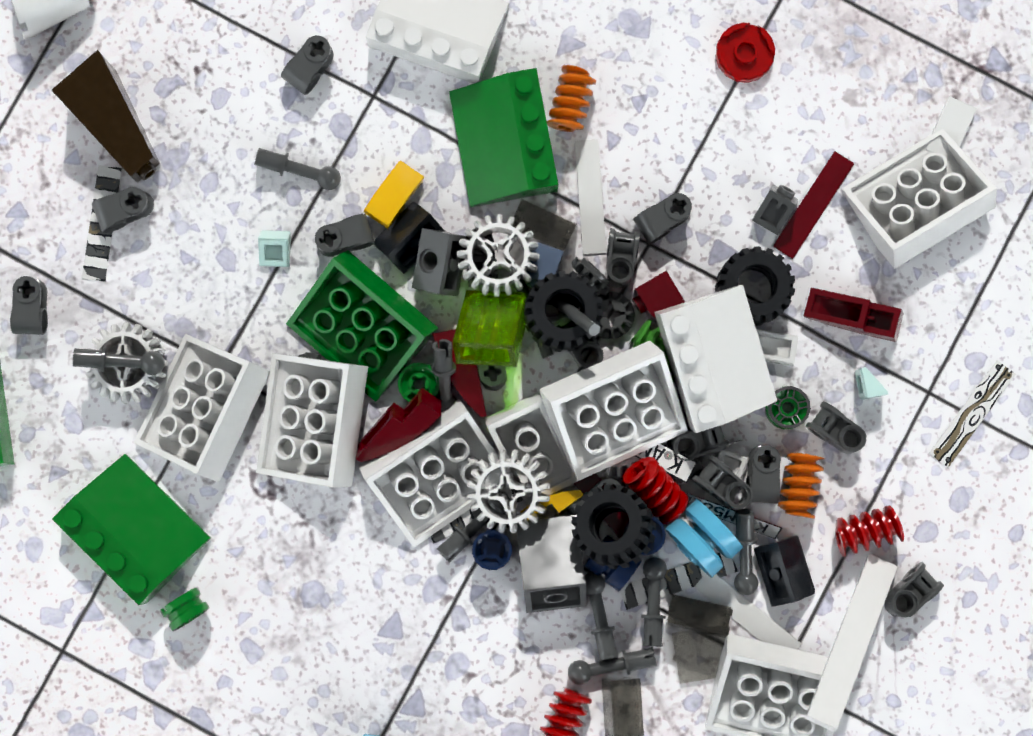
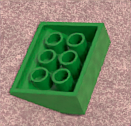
[449,68,559,207]
[286,250,438,402]
[52,454,211,605]

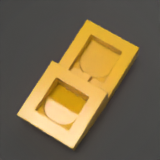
[364,160,424,229]
[520,490,583,521]

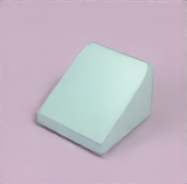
[258,230,291,267]
[854,367,889,400]

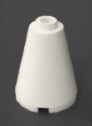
[11,0,90,40]

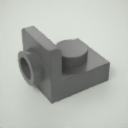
[752,184,798,235]

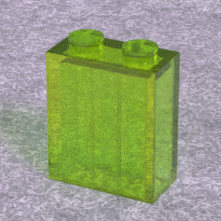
[452,290,527,367]

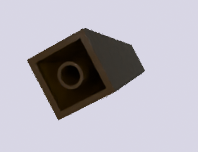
[52,50,160,183]

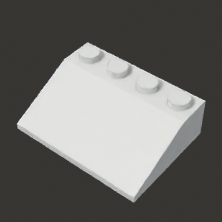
[366,0,509,84]
[842,129,997,269]
[654,284,777,433]
[134,334,270,482]
[539,341,688,481]
[256,353,368,487]
[359,399,507,547]
[705,633,833,736]

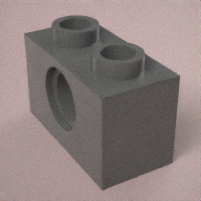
[412,228,469,296]

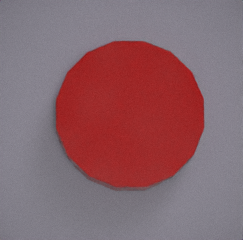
[715,22,775,83]

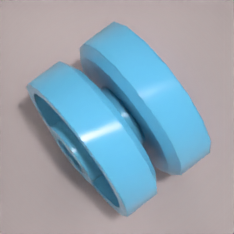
[665,499,743,578]

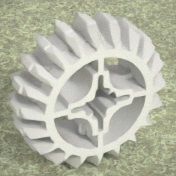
[457,214,540,297]
[85,322,168,404]
[467,449,550,533]

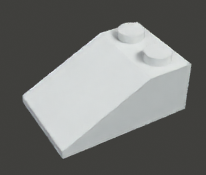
[484,392,580,506]

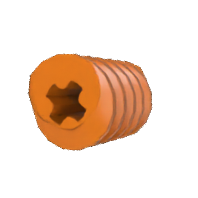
[547,65,596,132]
[777,453,825,519]

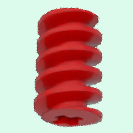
[623,457,688,525]
[835,505,904,557]
[540,687,592,736]

